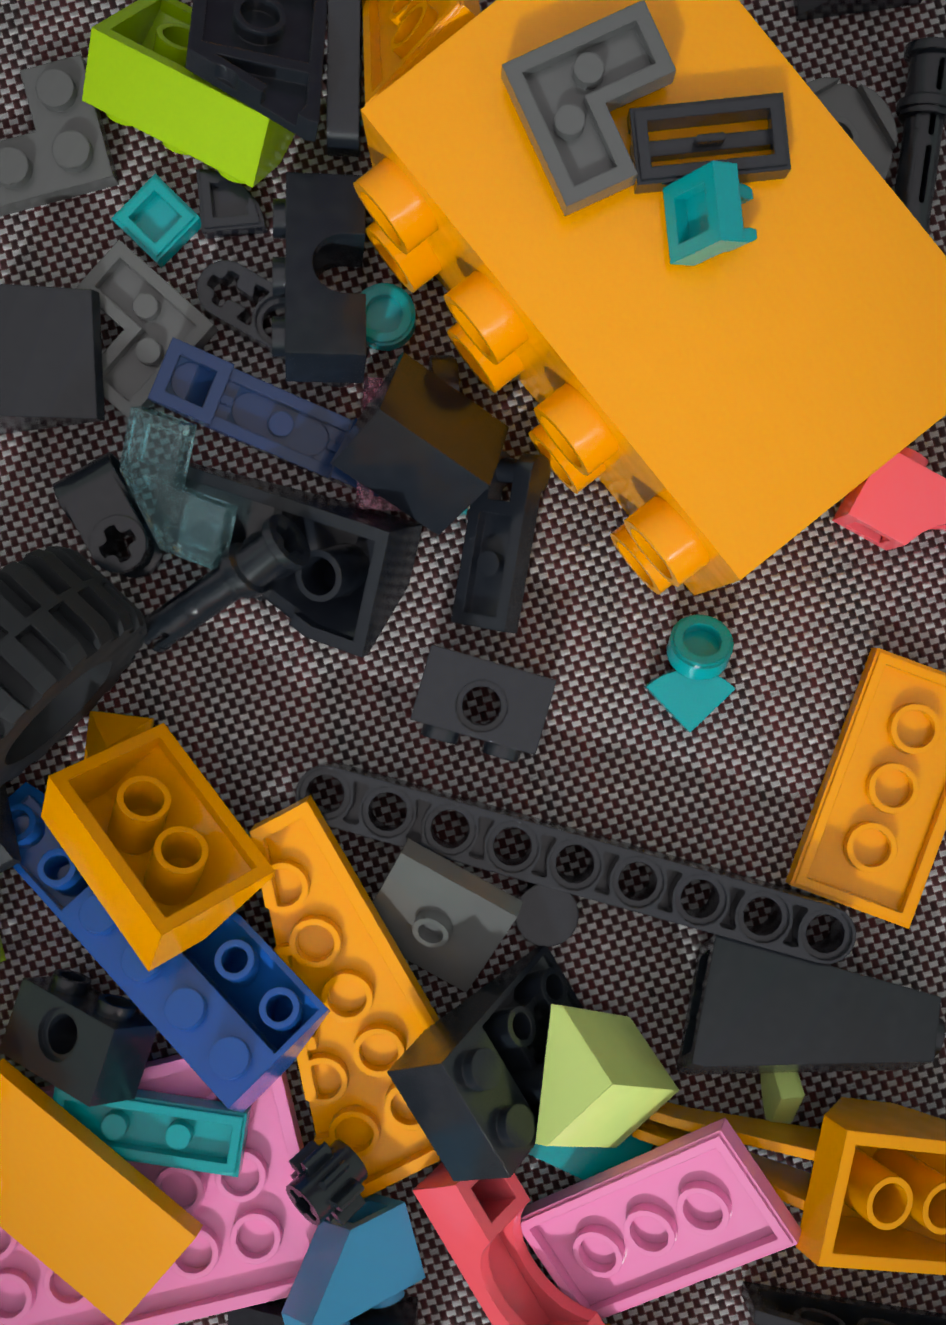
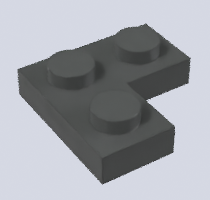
[501,0,676,216]
[0,54,119,217]
[77,240,219,424]

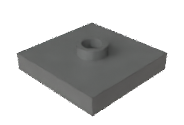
[373,838,523,993]

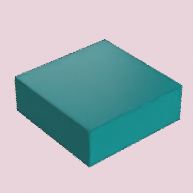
[111,173,201,268]

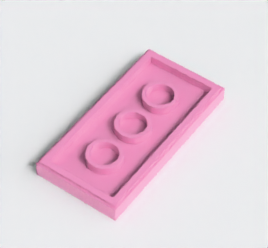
[521,1117,801,1319]

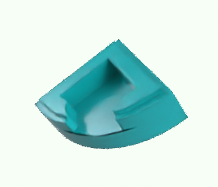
[644,671,736,732]

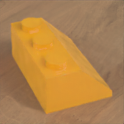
[41,723,275,971]

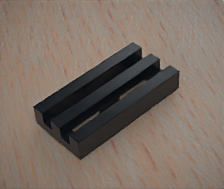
[627,92,791,194]

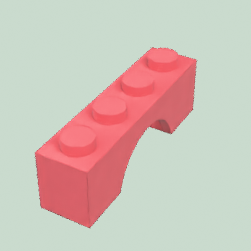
[832,447,946,551]
[412,1163,605,1325]

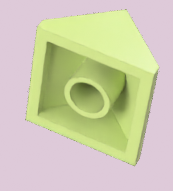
[535,1004,679,1148]

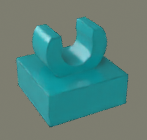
[663,160,757,266]

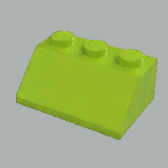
[82,0,323,188]

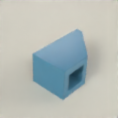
[281,1193,426,1325]

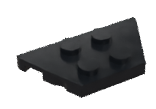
[186,0,328,142]

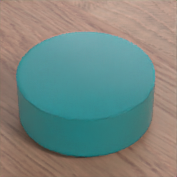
[360,283,416,351]
[667,614,734,680]

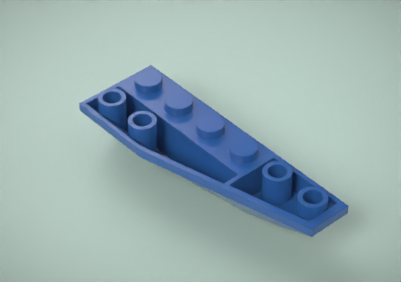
[8,782,330,1113]

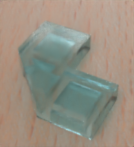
[119,406,238,570]

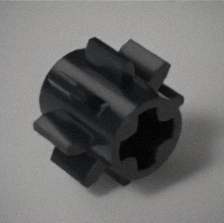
[286,1140,368,1226]

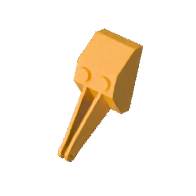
[631,1097,946,1275]

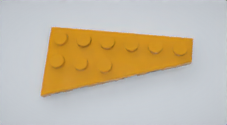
[250,795,441,1199]

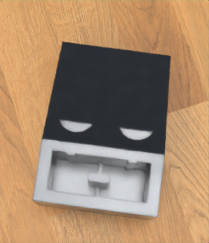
[387,945,584,1181]

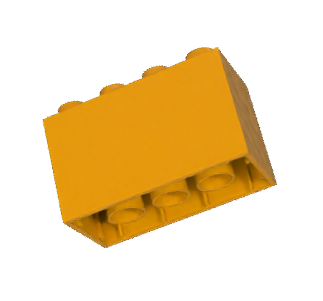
[353,0,946,596]

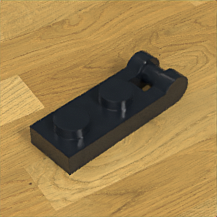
[451,451,551,634]

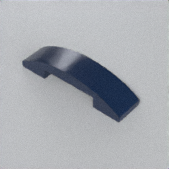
[148,337,388,503]

